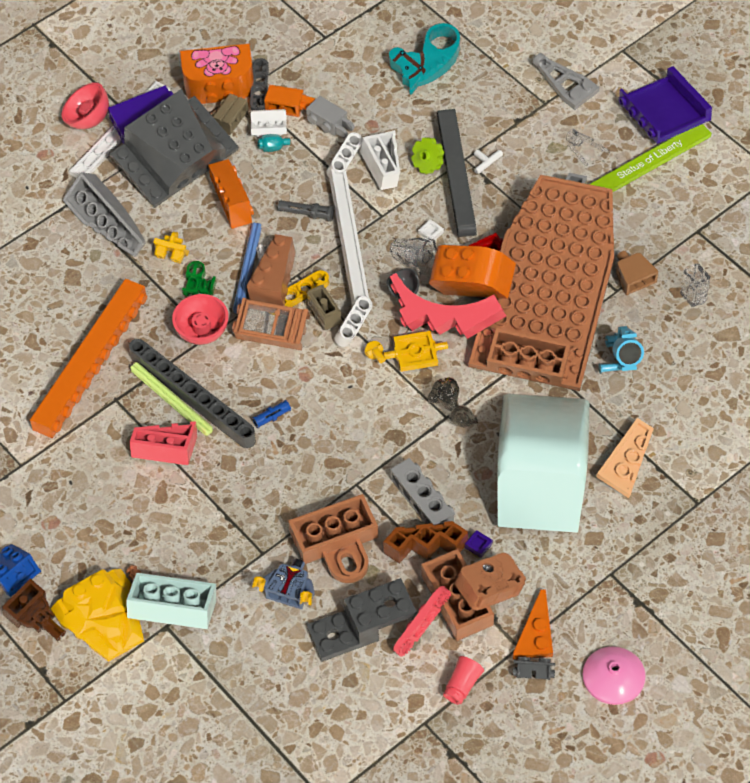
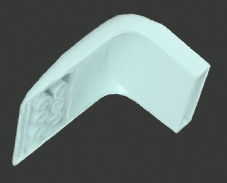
[497,394,589,533]

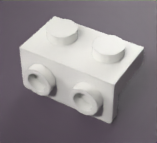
[251,109,287,137]

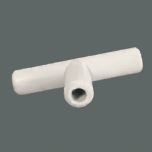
[474,150,503,174]

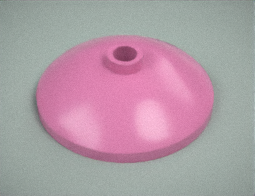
[583,646,645,705]

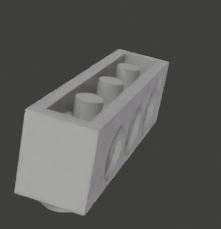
[390,458,455,525]

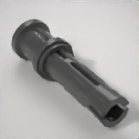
[278,200,334,222]

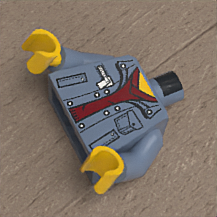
[252,559,315,609]

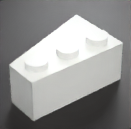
[360,130,400,190]

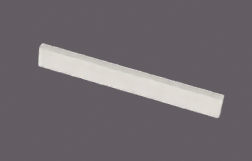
[69,81,170,178]

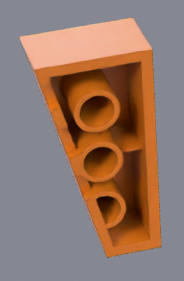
[208,159,254,229]

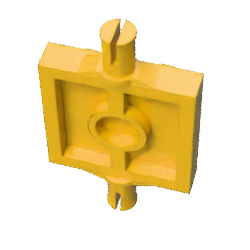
[383,331,448,372]

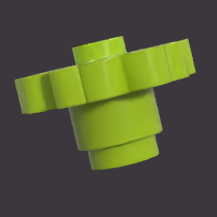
[411,137,444,174]

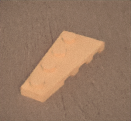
[596,418,654,498]

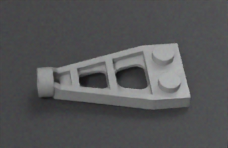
[533,53,600,110]

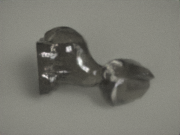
[428,377,478,428]

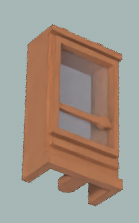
[232,298,310,351]

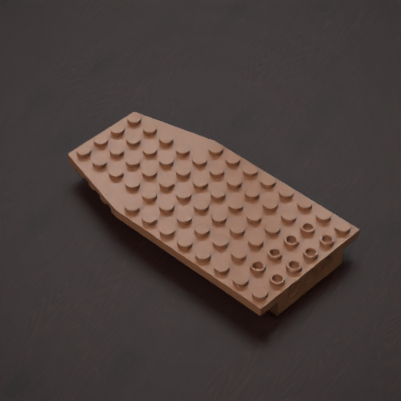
[469,175,614,391]

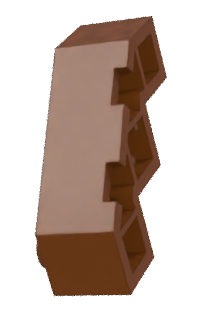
[383,521,468,564]

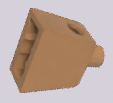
[616,251,659,296]

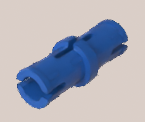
[252,400,291,428]

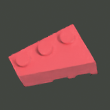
[130,421,197,465]

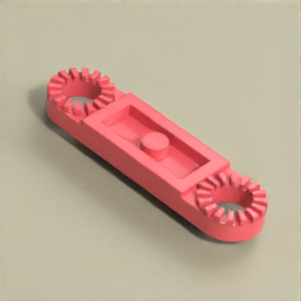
[393,586,451,657]

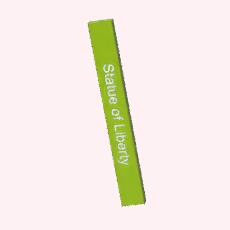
[590,124,712,192]

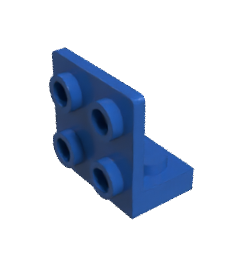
[0,544,41,597]

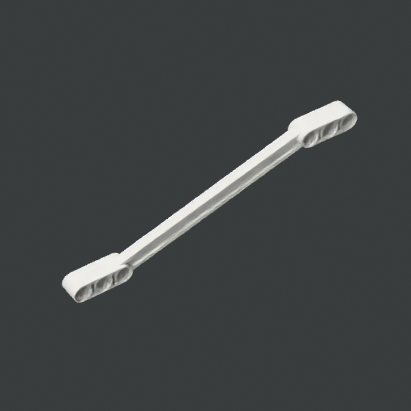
[326,132,372,347]

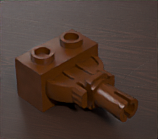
[2,578,66,641]

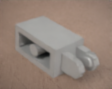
[306,96,355,138]

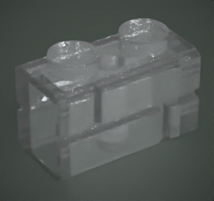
[680,263,711,307]

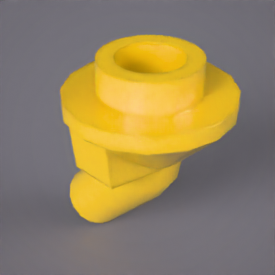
[365,341,386,363]

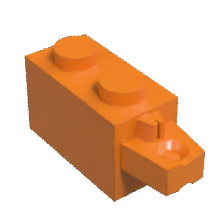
[264,85,315,117]

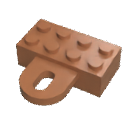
[288,494,378,583]
[421,549,494,641]

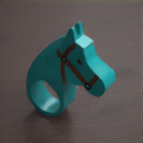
[389,23,460,95]

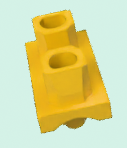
[153,231,189,263]

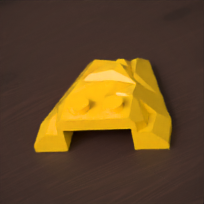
[51,569,144,662]

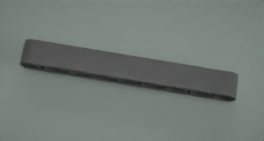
[437,109,477,237]
[129,339,256,448]

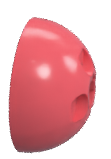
[62,83,109,129]
[172,294,228,345]

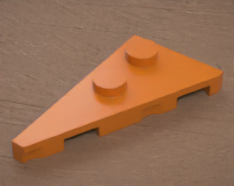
[513,589,553,659]

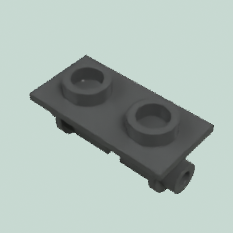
[513,657,555,680]

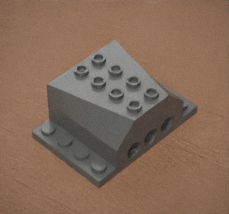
[110,89,239,208]

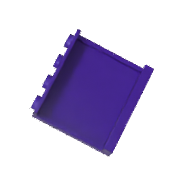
[618,66,712,144]
[108,85,173,144]

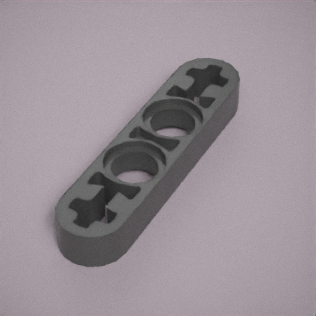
[250,58,269,111]

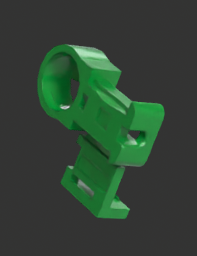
[182,261,217,296]

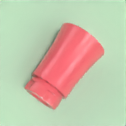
[443,656,484,705]

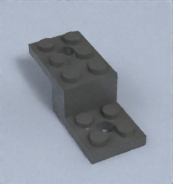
[307,578,417,662]

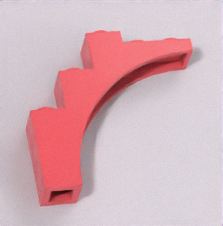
[390,273,506,339]

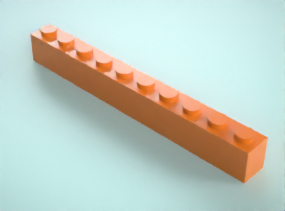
[30,278,147,439]

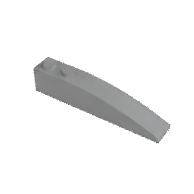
[63,172,146,257]

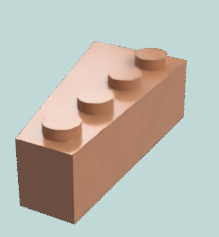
[247,234,296,306]

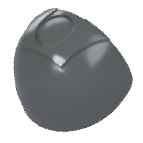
[386,268,420,299]

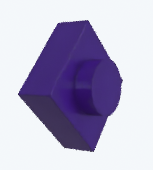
[465,530,493,558]

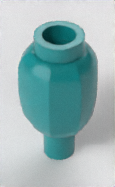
[257,134,290,152]

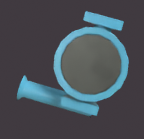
[598,326,644,374]

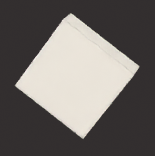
[418,219,444,243]

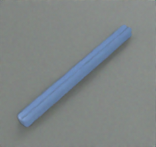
[233,222,262,314]

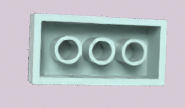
[126,573,216,629]

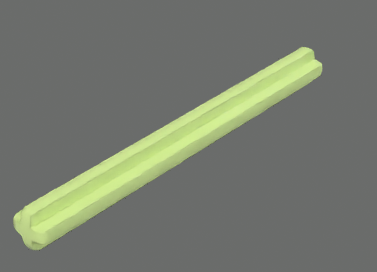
[130,362,213,436]

